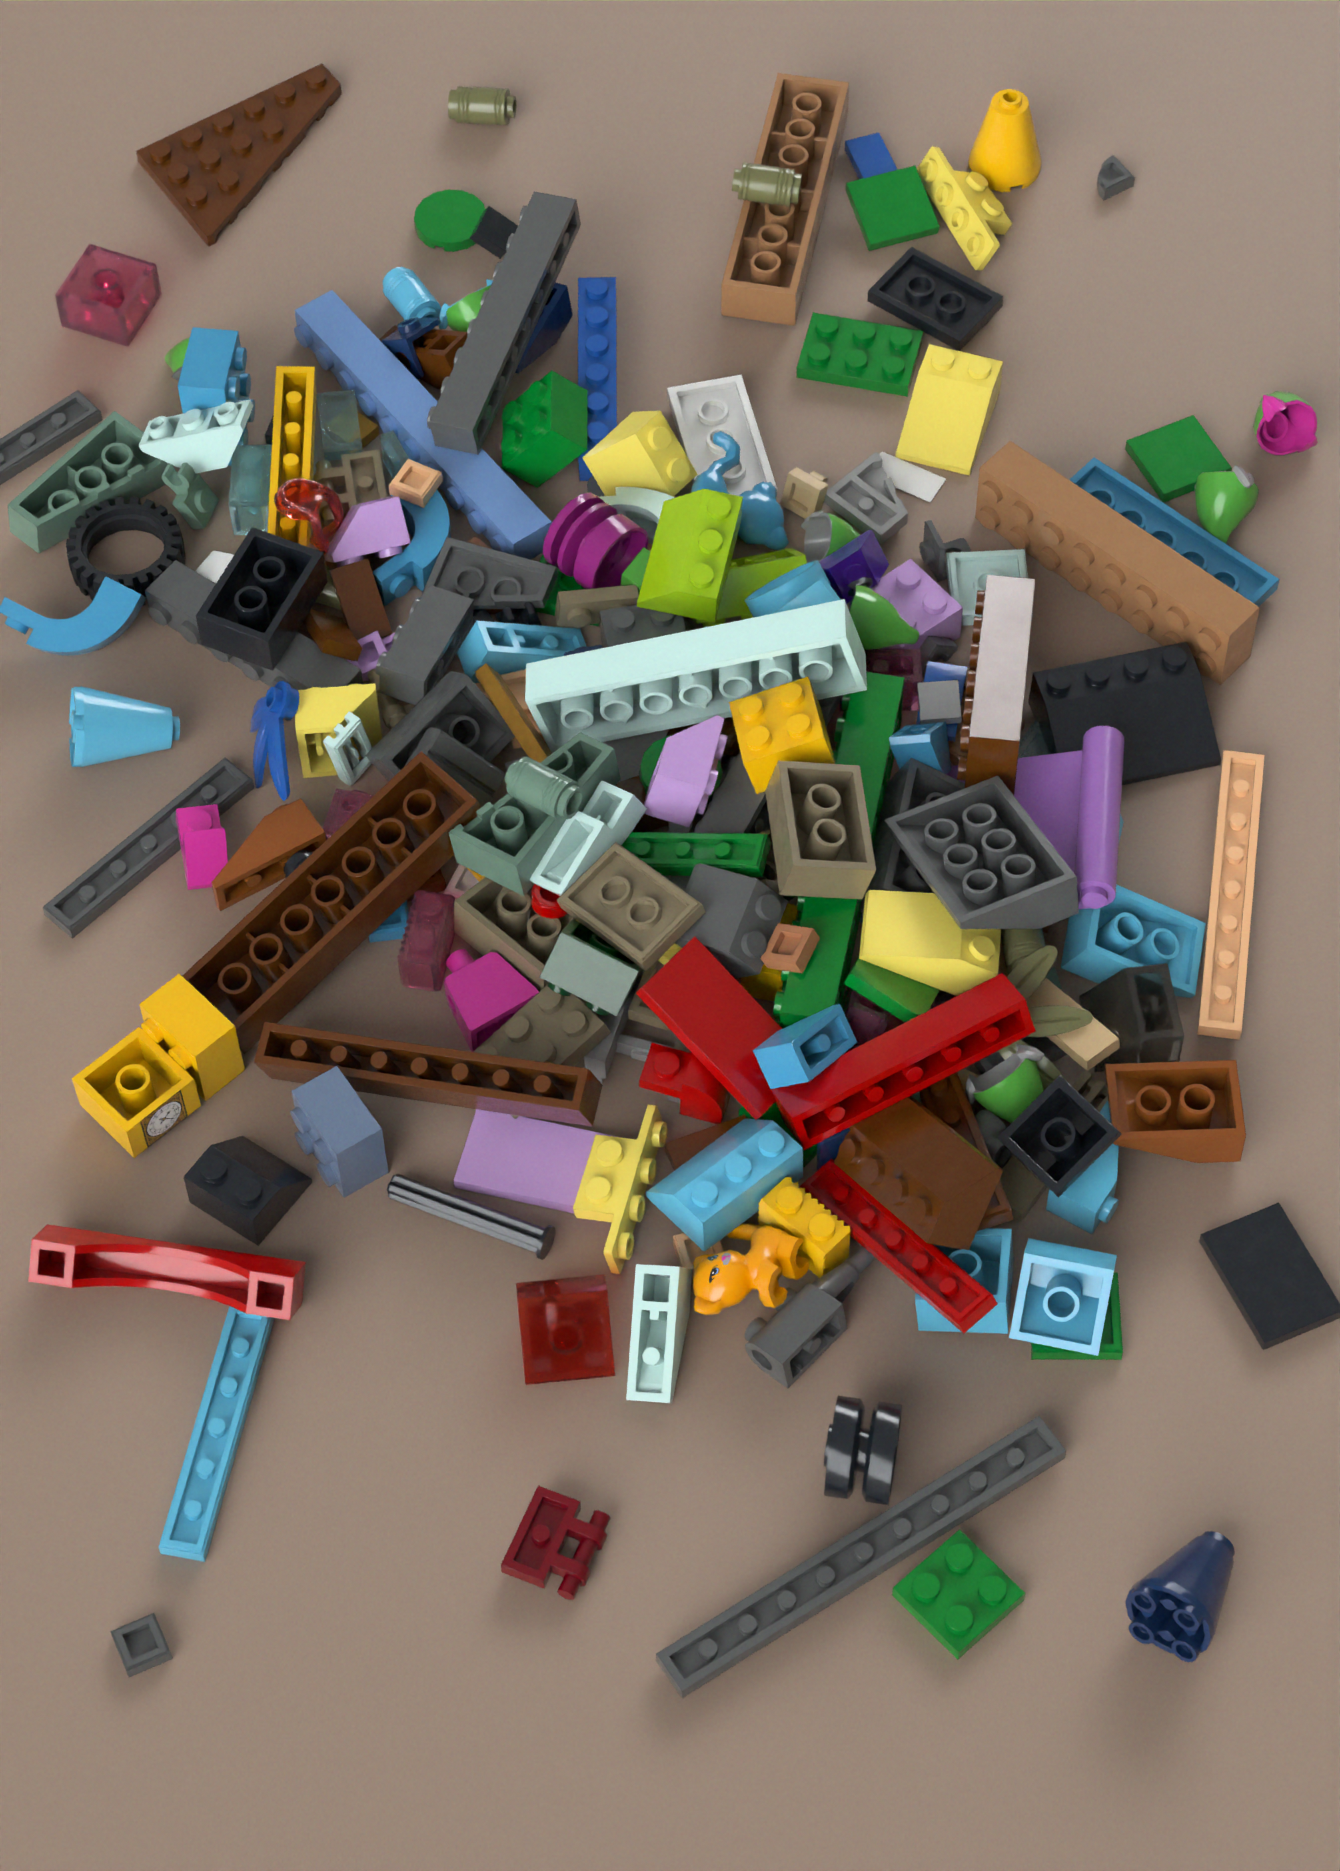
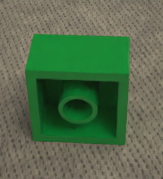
[501,370,587,488]

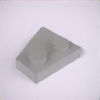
[824,452,908,545]

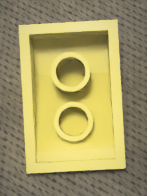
[896,344,1003,476]
[859,890,1001,996]

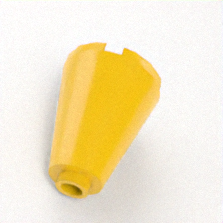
[968,89,1041,192]

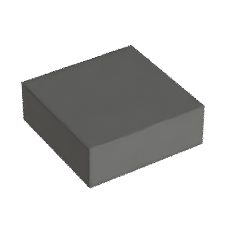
[110,1613,173,1677]

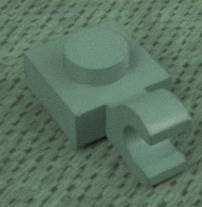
[161,463,219,530]

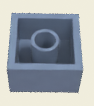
[290,1066,389,1198]

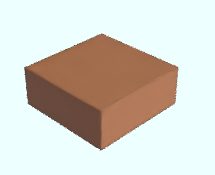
[760,923,820,974]

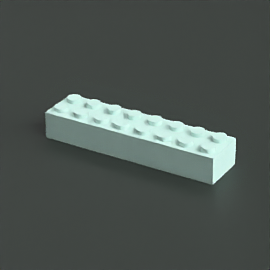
[525,599,867,752]

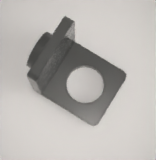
[919,520,972,582]

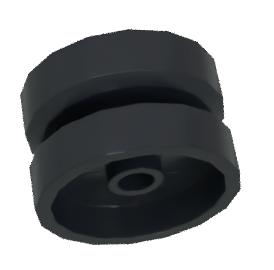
[824,1396,902,1505]

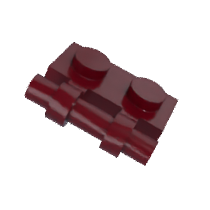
[501,1486,611,1600]

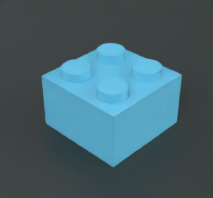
[915,1228,1014,1334]

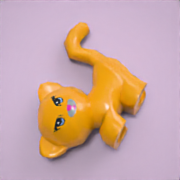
[693,1223,809,1315]

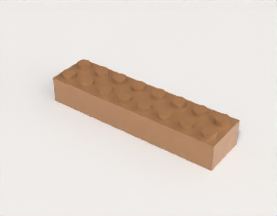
[721,73,849,326]
[975,441,1260,685]

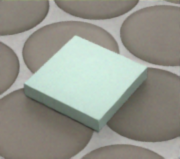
[945,549,1033,626]

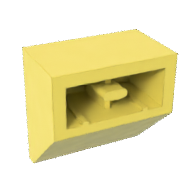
[295,683,382,778]

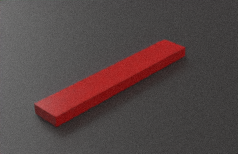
[799,1158,997,1334]

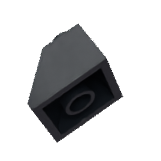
[997,1075,1122,1197]
[183,1136,312,1246]

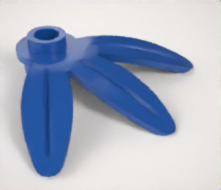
[250,681,300,801]

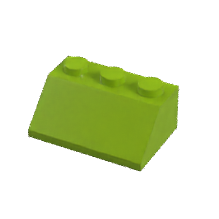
[637,489,743,623]
[691,548,807,628]

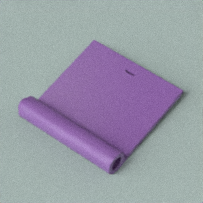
[946,726,1124,909]

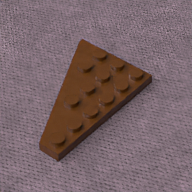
[136,63,342,247]

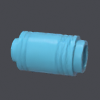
[382,267,441,320]

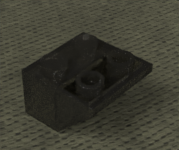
[1079,963,1184,1072]

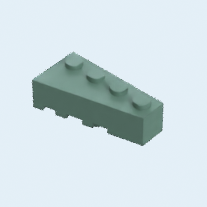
[7,411,173,553]
[448,732,621,896]

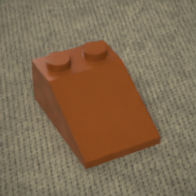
[1105,1060,1246,1163]

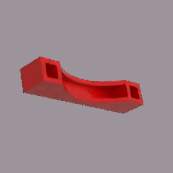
[28,1224,306,1320]

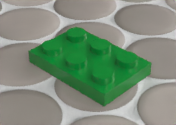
[796,312,923,397]

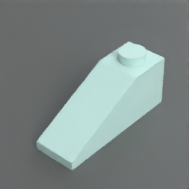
[626,1264,693,1403]

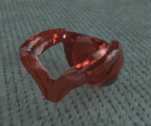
[274,478,344,555]

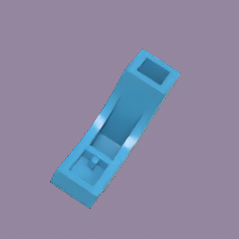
[372,490,451,606]
[0,576,146,656]

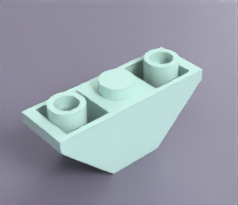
[139,400,254,474]

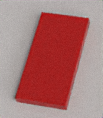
[636,936,782,1120]

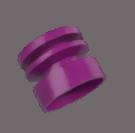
[543,492,649,589]

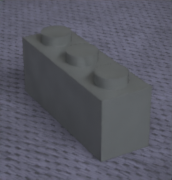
[375,585,474,705]

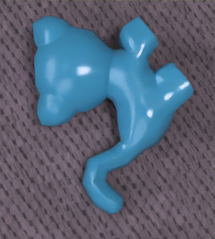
[691,431,789,550]

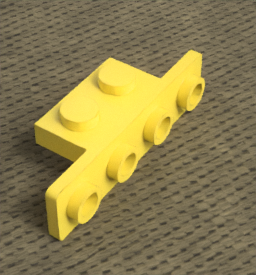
[917,146,1012,271]
[573,1104,668,1274]

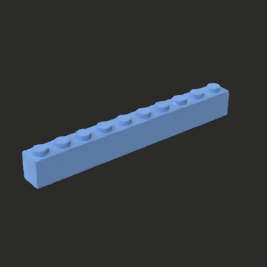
[294,290,552,560]

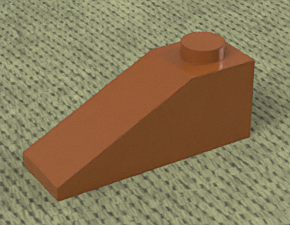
[211,798,326,911]

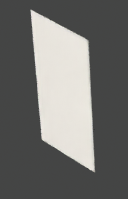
[880,452,946,502]

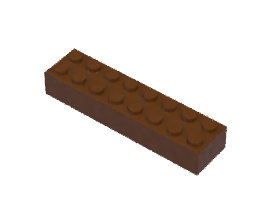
[183,751,481,1054]

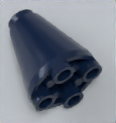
[1125,1531,1235,1662]

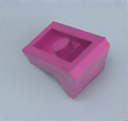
[175,804,228,890]

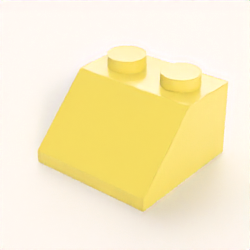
[582,411,698,497]

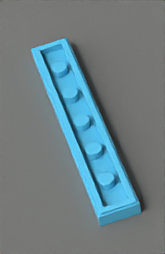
[159,1306,275,1562]

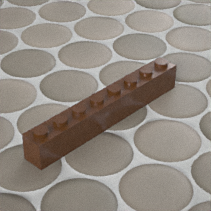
[254,1022,603,1127]

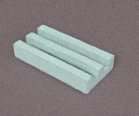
[323,711,372,786]

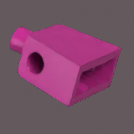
[444,949,539,1052]

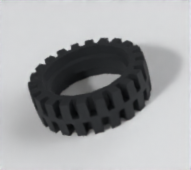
[66,497,186,606]

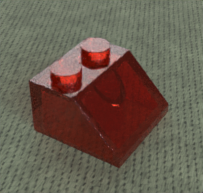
[516,1274,615,1385]

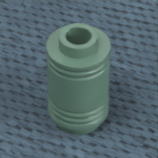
[505,757,584,820]

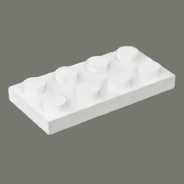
[667,375,777,499]

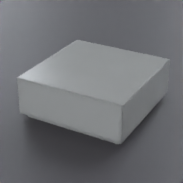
[917,680,962,724]

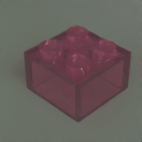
[55,244,162,347]

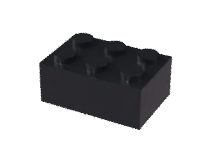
[196,527,328,671]

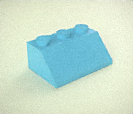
[646,1119,803,1252]

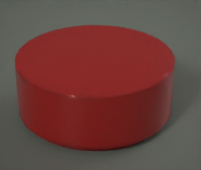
[531,884,568,919]

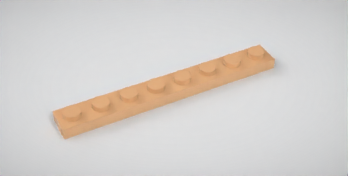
[1197,750,1265,1040]

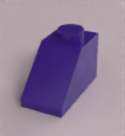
[819,530,889,604]

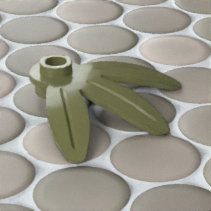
[998,945,1093,1090]

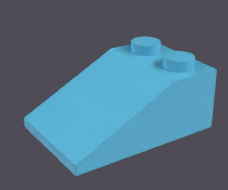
[1061,884,1206,998]

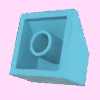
[1009,1238,1117,1356]

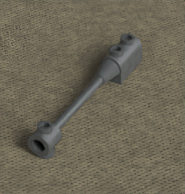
[745,1110,1012,1388]

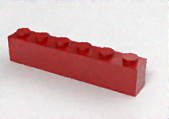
[772,973,1036,1150]

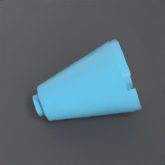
[69,686,180,767]

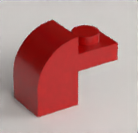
[639,1042,731,1125]

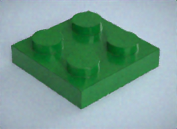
[892,1529,1025,1660]

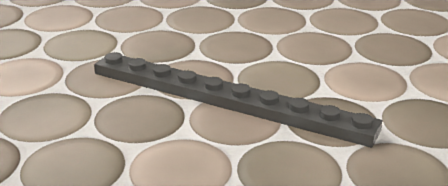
[656,1416,1066,1698]

